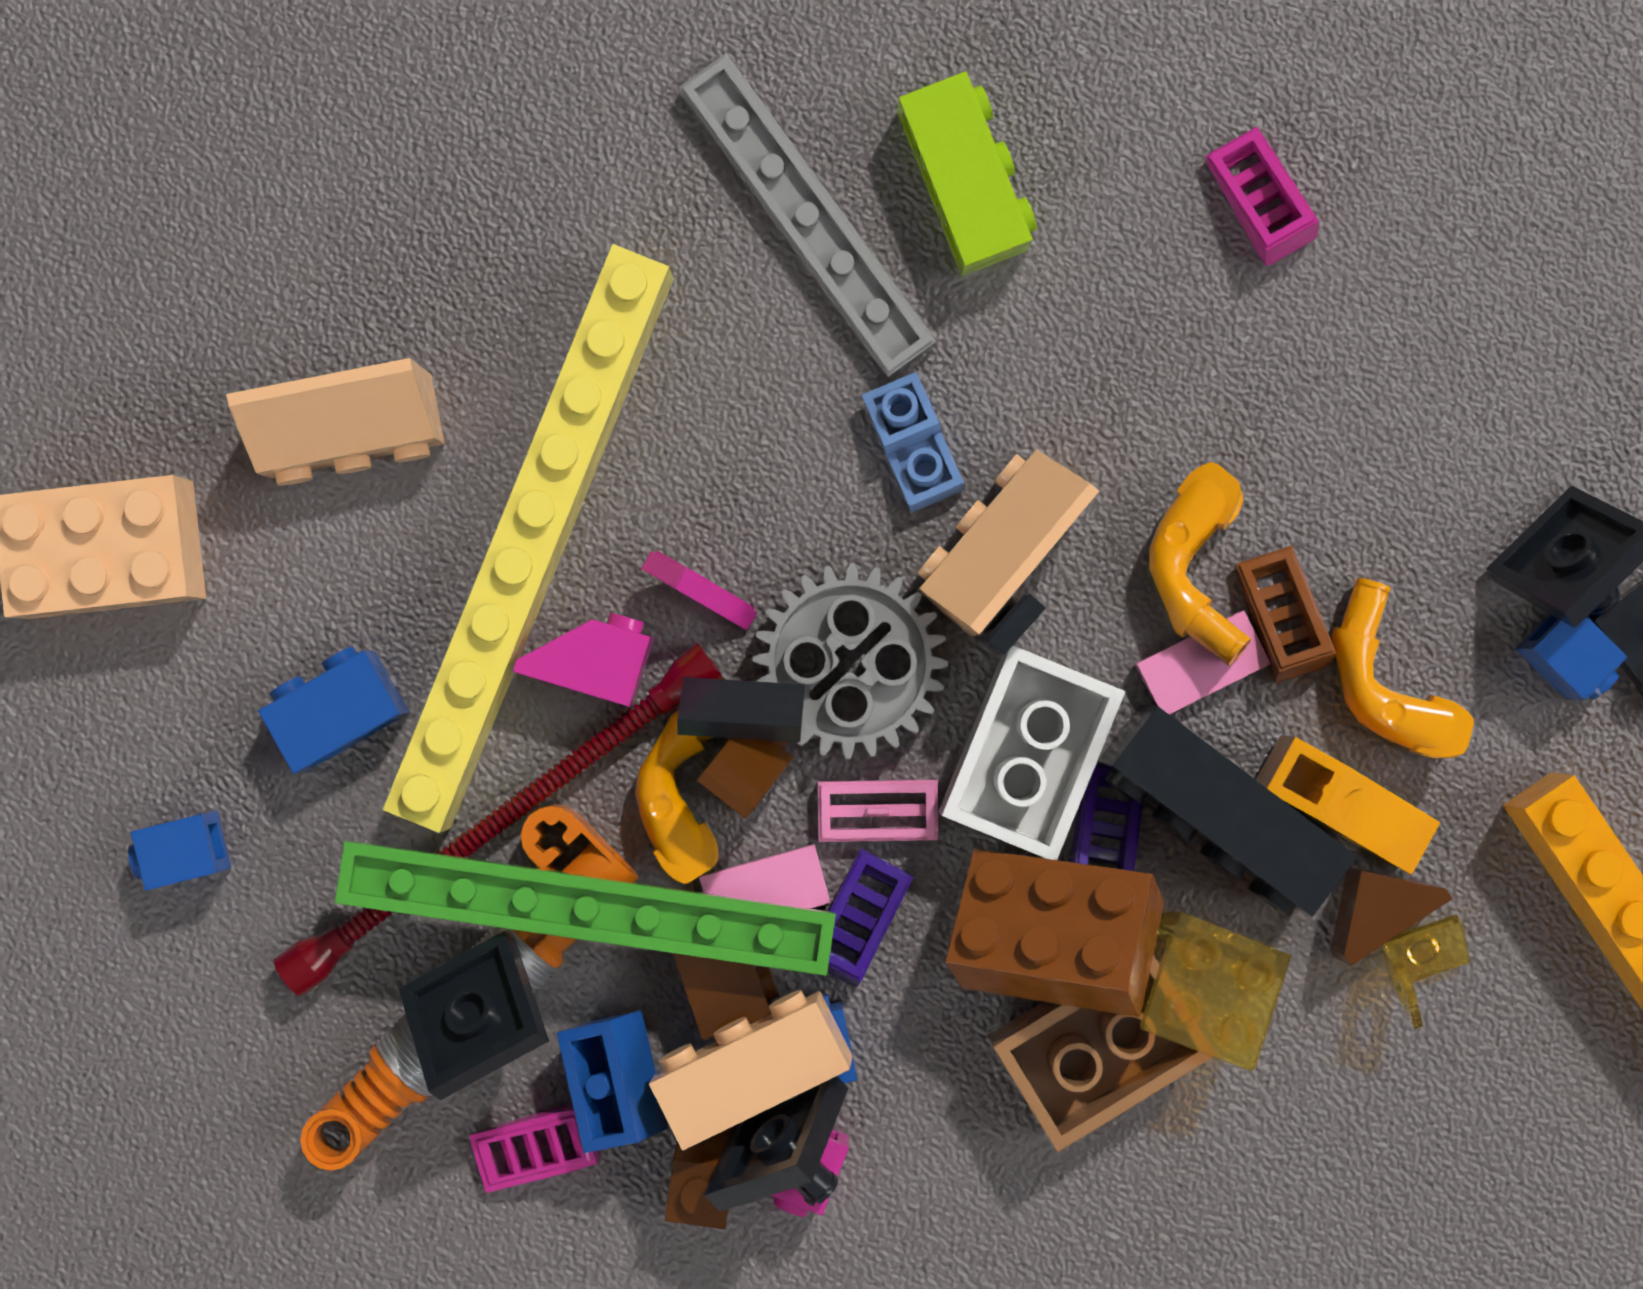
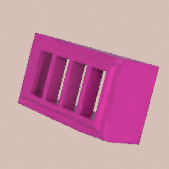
[1205,127,1319,266]
[469,1102,602,1193]

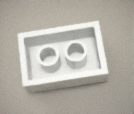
[938,646,1126,860]

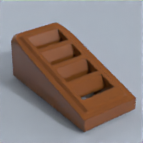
[1234,545,1336,683]

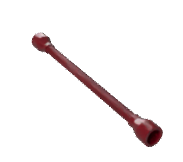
[273,643,725,997]

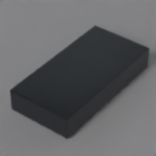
[980,594,1046,656]
[677,677,805,742]

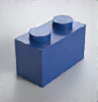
[258,646,410,774]
[557,1010,669,1153]

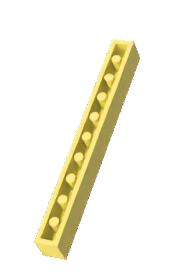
[383,244,674,833]

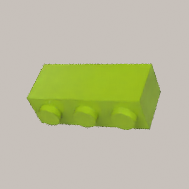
[897,71,1037,277]

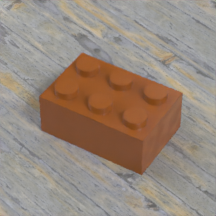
[945,849,1164,1017]

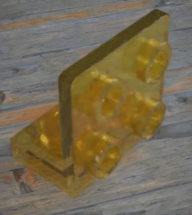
[1140,912,1292,1071]

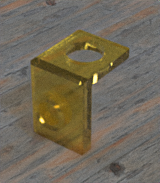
[1381,914,1470,1030]

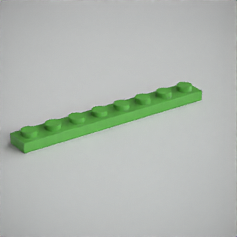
[335,841,836,976]

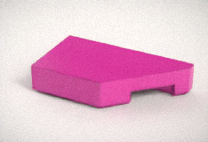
[641,550,757,630]

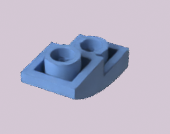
[861,372,965,513]

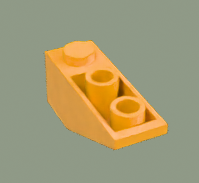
[1256,735,1440,875]

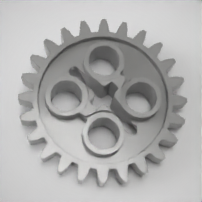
[752,563,948,759]

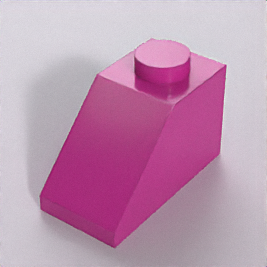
[513,612,655,707]

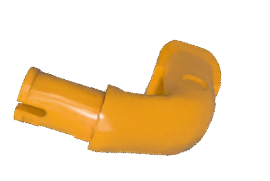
[1149,462,1251,666]
[1332,578,1474,759]
[635,709,719,884]

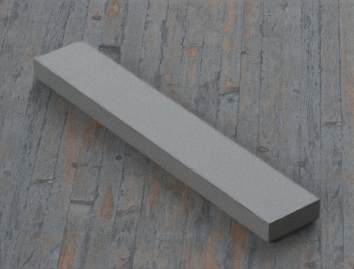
[678,53,937,379]

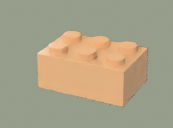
[0,475,206,619]

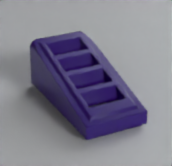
[1069,764,1143,871]
[827,849,914,987]

